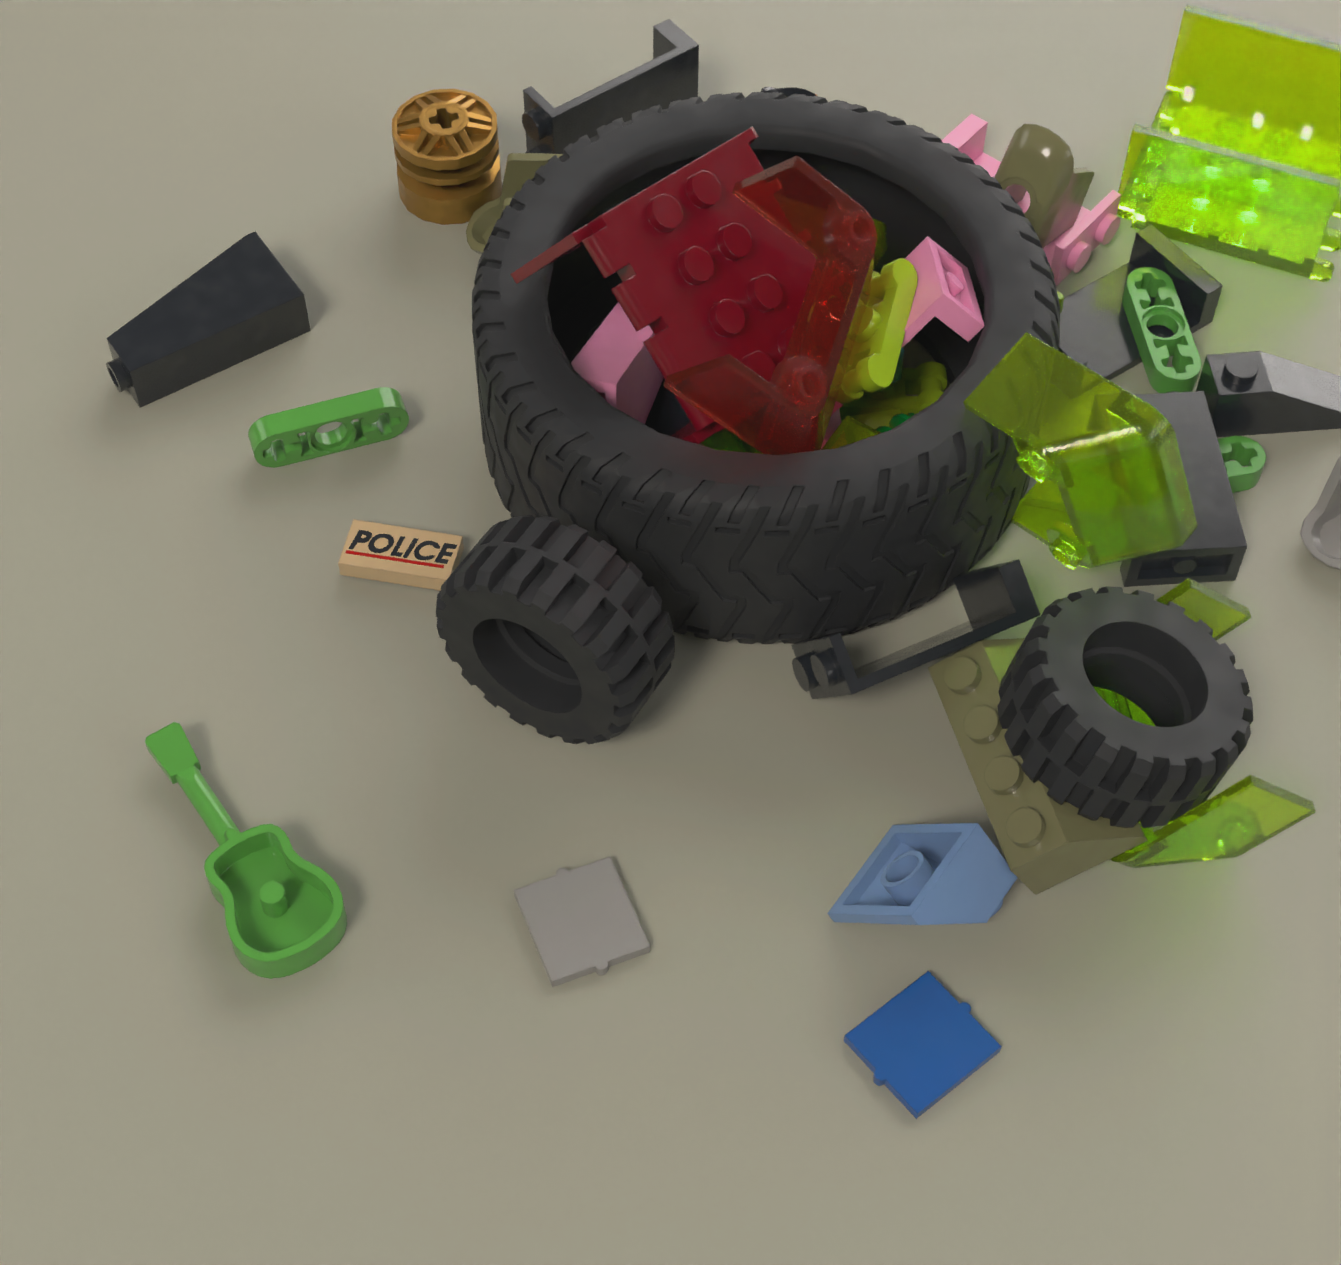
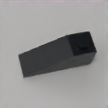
[1196,351,1341,438]

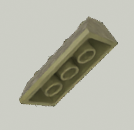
[928,638,1148,895]

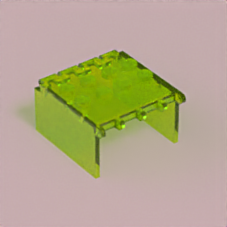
[1117,4,1341,282]

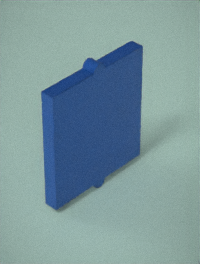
[844,971,1002,1119]

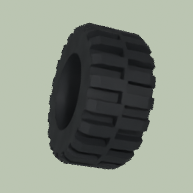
[436,515,675,744]
[997,586,1253,828]

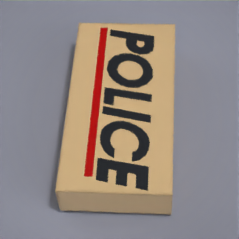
[338,519,464,591]

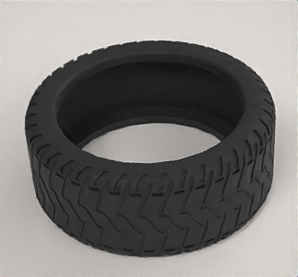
[472,92,1060,644]

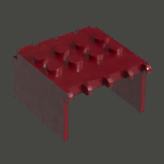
[510,126,852,444]

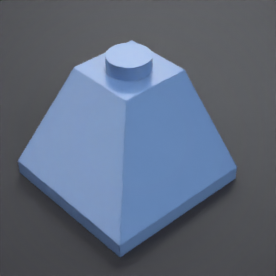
[827,823,1018,925]

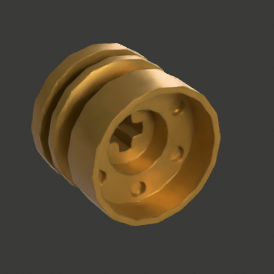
[392,88,502,225]

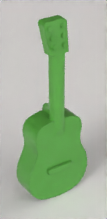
[145,722,347,979]

